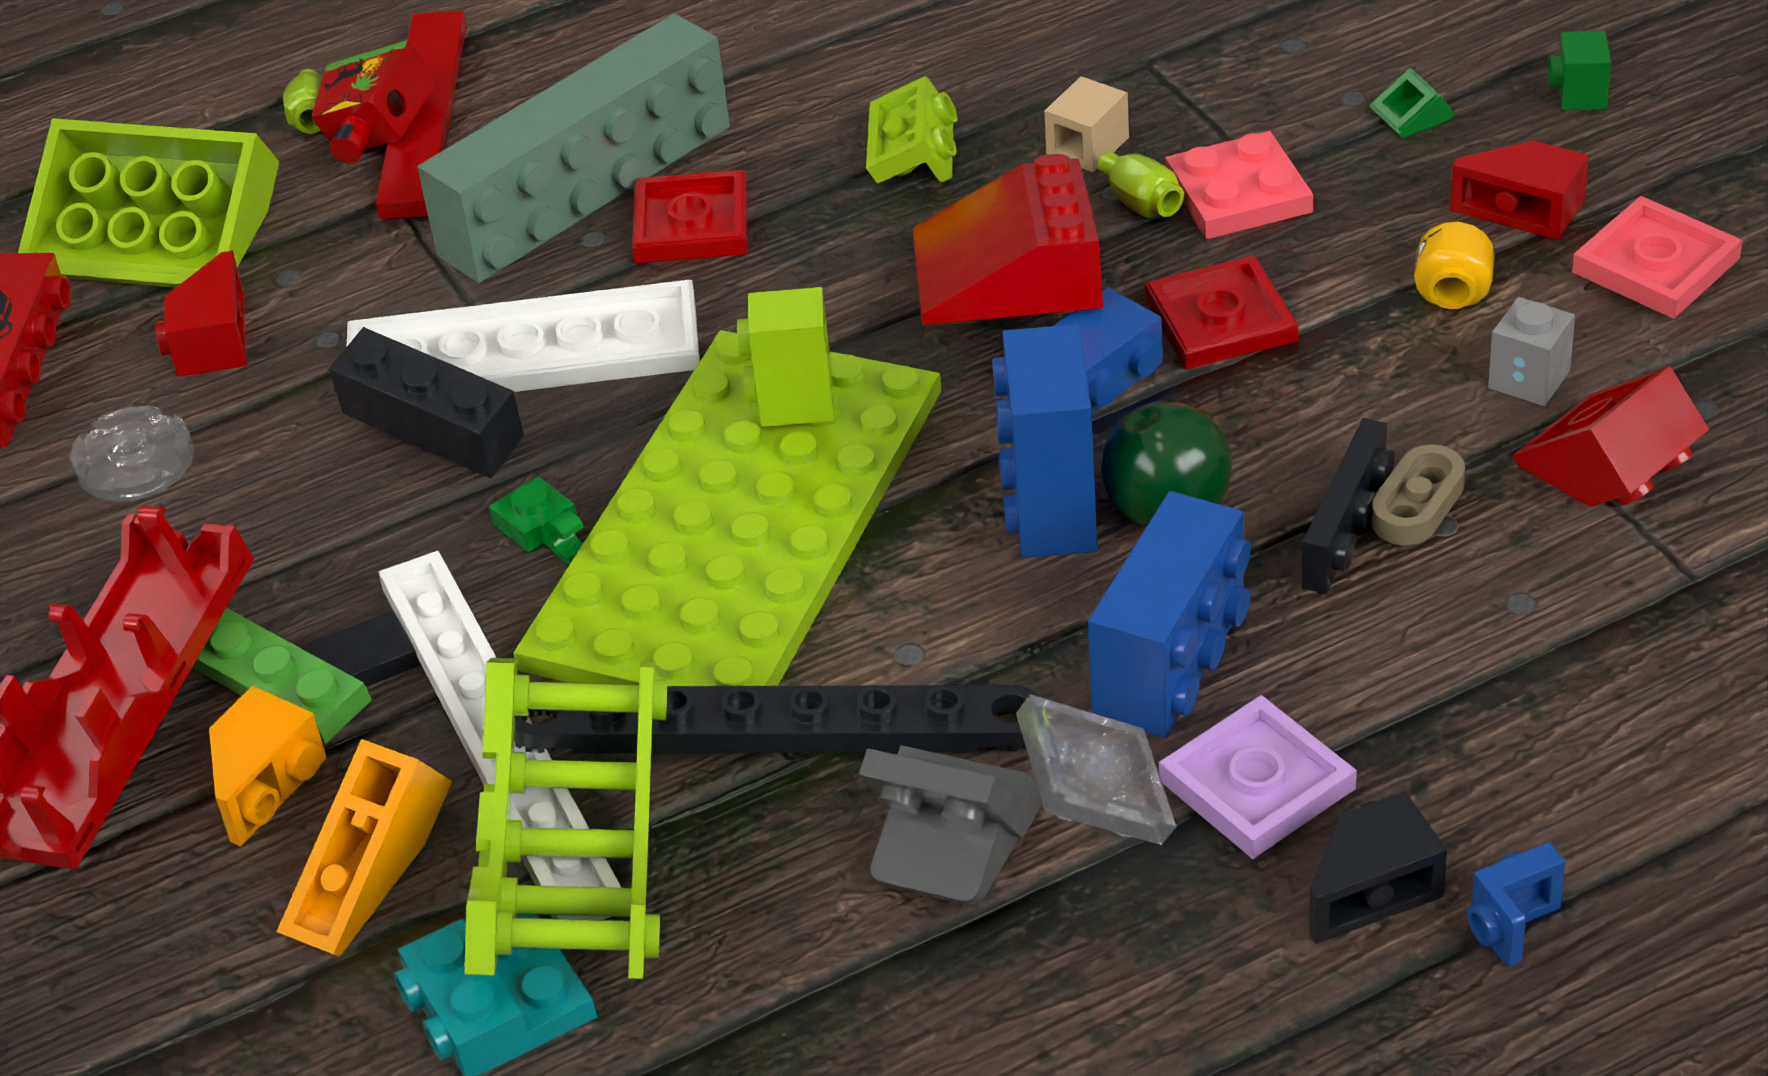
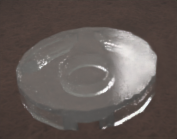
[70,406,194,502]

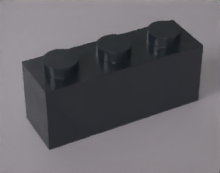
[329,327,524,478]

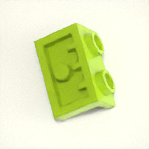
[866,76,957,184]

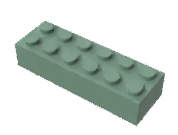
[417,13,730,283]

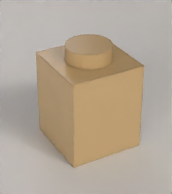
[1044,76,1129,172]

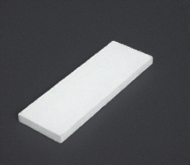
[347,280,700,392]

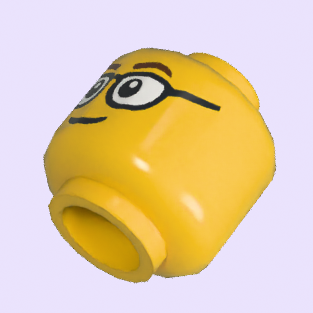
[1414,222,1494,309]

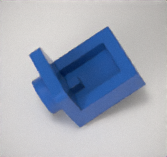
[1467,842,1565,967]

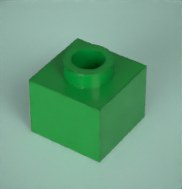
[1548,31,1611,110]

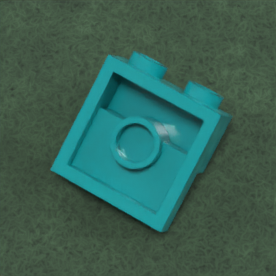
[393,914,597,1076]

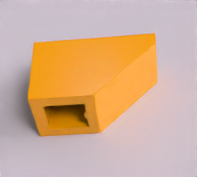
[209,686,327,847]

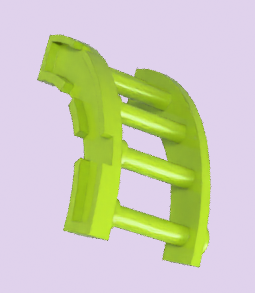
[464,658,667,979]

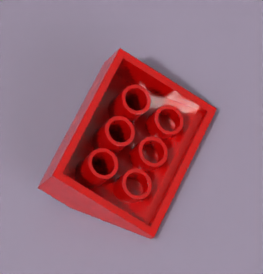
[912,154,1103,325]

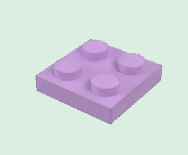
[1159,695,1357,859]

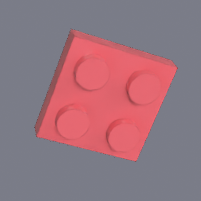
[1165,131,1313,240]
[1572,196,1743,319]

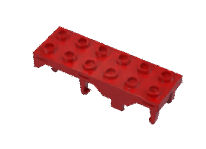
[0,505,254,870]

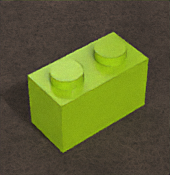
[737,287,834,427]

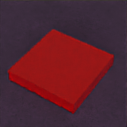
[632,170,748,264]
[1145,255,1298,370]

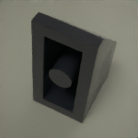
[1309,791,1447,944]

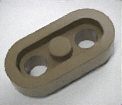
[1372,444,1465,546]

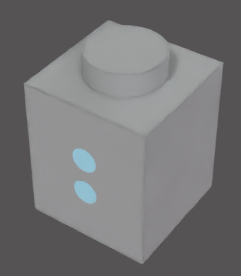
[1488,297,1575,407]

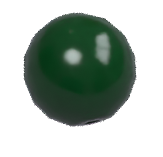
[1101,400,1232,527]

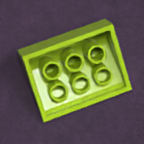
[18,118,280,288]

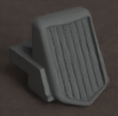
[859,745,1048,905]

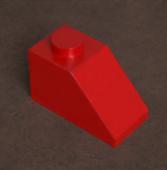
[1450,141,1589,240]
[155,250,247,377]

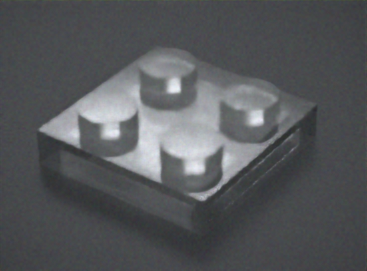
[1016,694,1176,845]

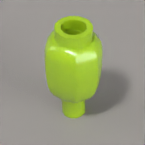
[283,69,323,134]
[1097,151,1184,218]

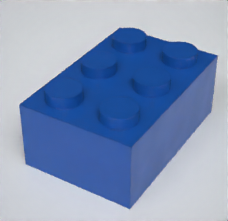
[992,324,1097,558]
[1088,491,1251,738]

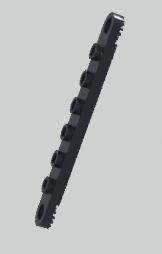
[514,685,1045,753]

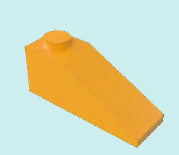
[276,739,452,957]

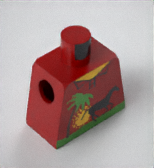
[312,40,437,163]

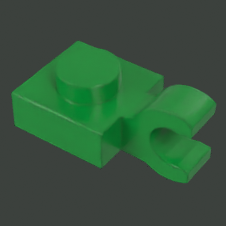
[489,476,584,564]

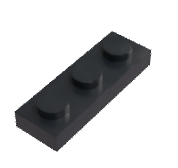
[1302,418,1395,594]

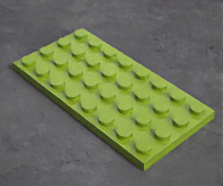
[513,330,942,686]

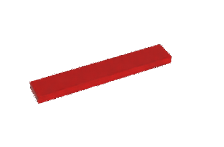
[376,10,467,219]

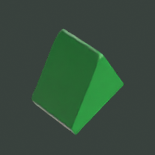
[1369,68,1455,138]

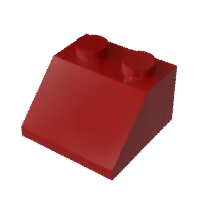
[1512,365,1709,507]

